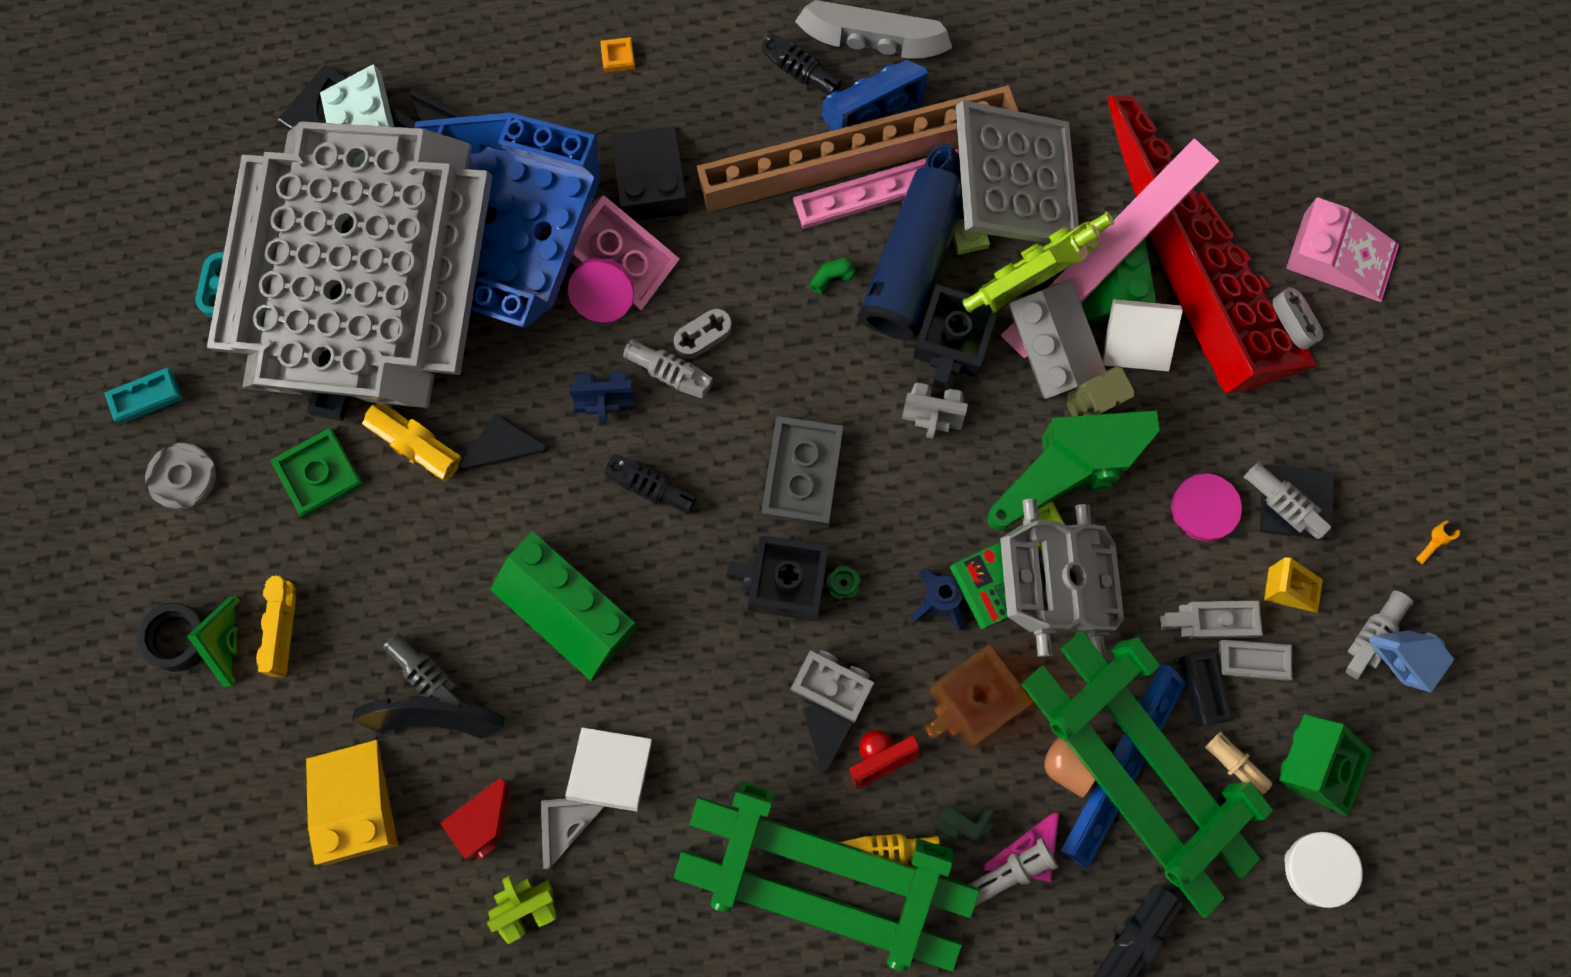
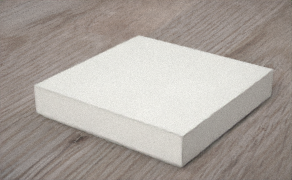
[1102,299,1183,372]
[565,728,652,812]

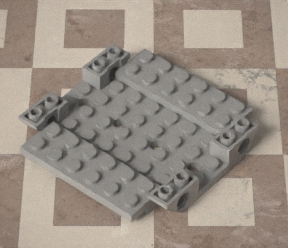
[207,122,493,408]

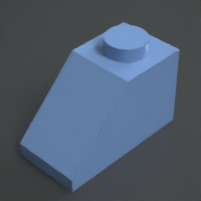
[1369,630,1454,692]

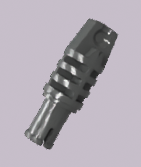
[383,633,463,707]

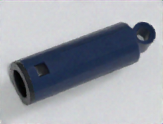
[857,143,963,340]

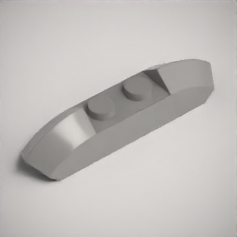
[795,0,952,58]

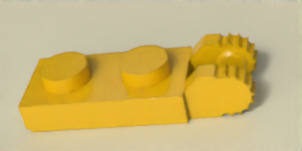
[256,575,297,678]

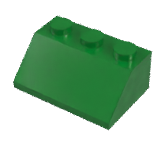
[1081,214,1156,324]

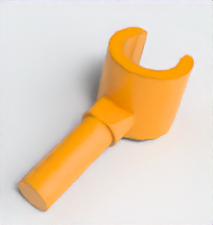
[1416,520,1460,565]

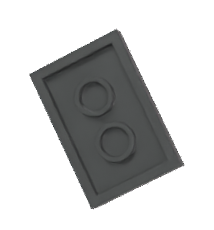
[761,416,843,527]

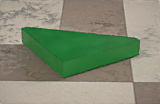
[187,595,240,687]

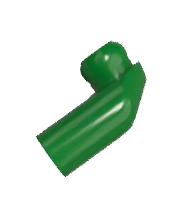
[808,258,857,294]

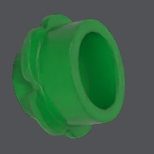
[826,566,861,600]

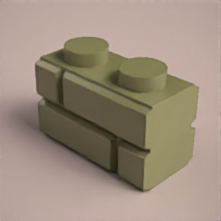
[1067,366,1135,416]

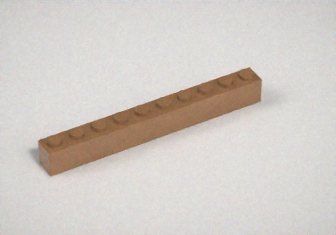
[697,85,1018,213]

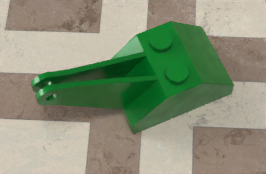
[987,411,1160,530]

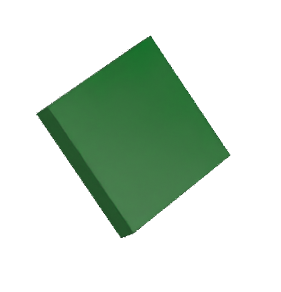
[270,427,364,518]

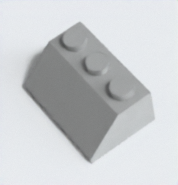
[1008,279,1106,399]

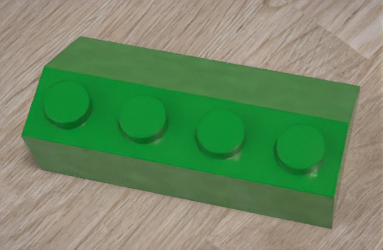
[490,531,639,681]

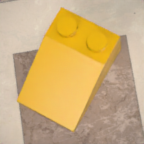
[306,740,398,865]

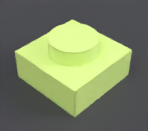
[952,219,990,255]

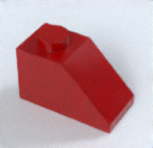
[440,778,511,861]

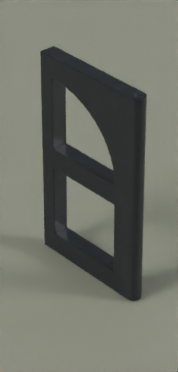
[278,64,416,130]

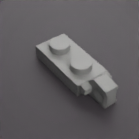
[1160,601,1263,639]

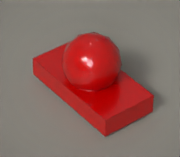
[849,730,920,789]

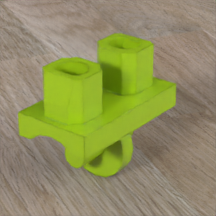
[487,875,556,944]

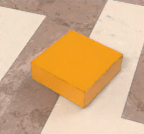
[600,37,636,73]

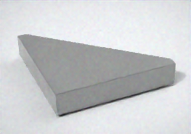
[541,799,605,869]

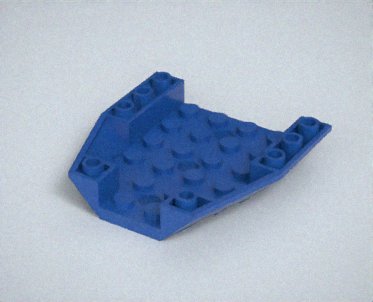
[414,112,600,328]

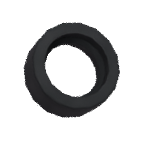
[136,602,206,672]

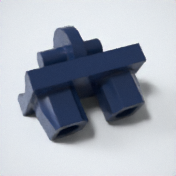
[570,371,635,423]

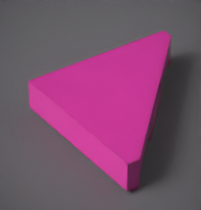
[983,813,1059,882]

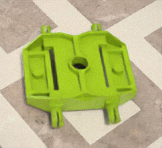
[963,212,1114,312]

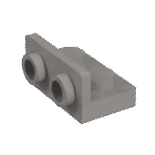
[791,650,874,723]

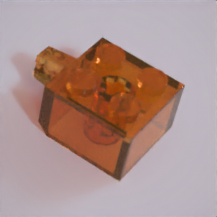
[924,644,1033,748]

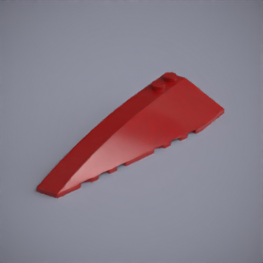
[1107,95,1317,394]

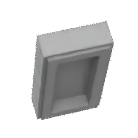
[1219,640,1292,681]

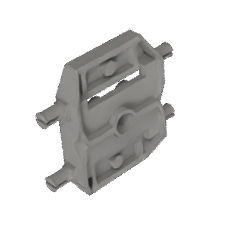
[1000,499,1124,658]

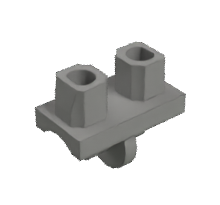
[902,383,968,439]

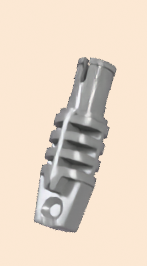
[623,339,713,399]
[1243,461,1331,539]
[1345,591,1413,680]

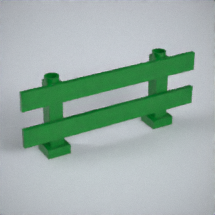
[1021,630,1273,918]
[673,780,980,972]

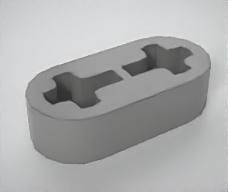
[1272,287,1323,349]
[674,309,731,359]

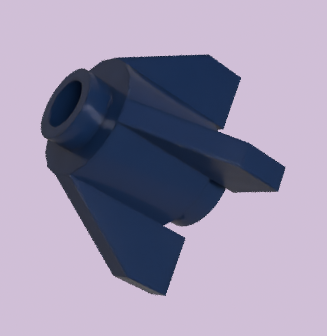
[911,568,965,630]

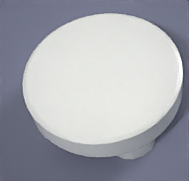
[1284,832,1363,908]

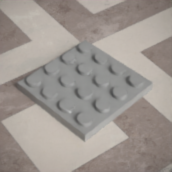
[956,100,1079,244]

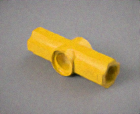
[362,403,463,482]

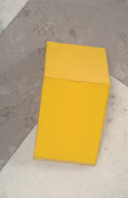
[1264,558,1323,613]

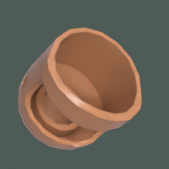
[1044,737,1095,798]

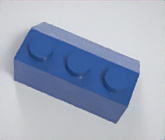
[822,60,928,131]

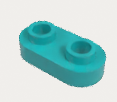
[195,252,224,318]

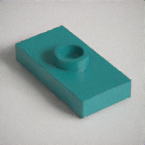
[104,367,184,425]

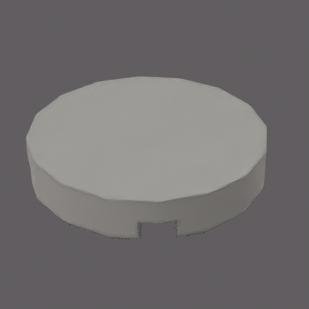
[145,443,217,510]

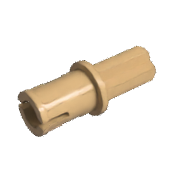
[1205,731,1272,795]

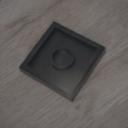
[1260,464,1334,541]

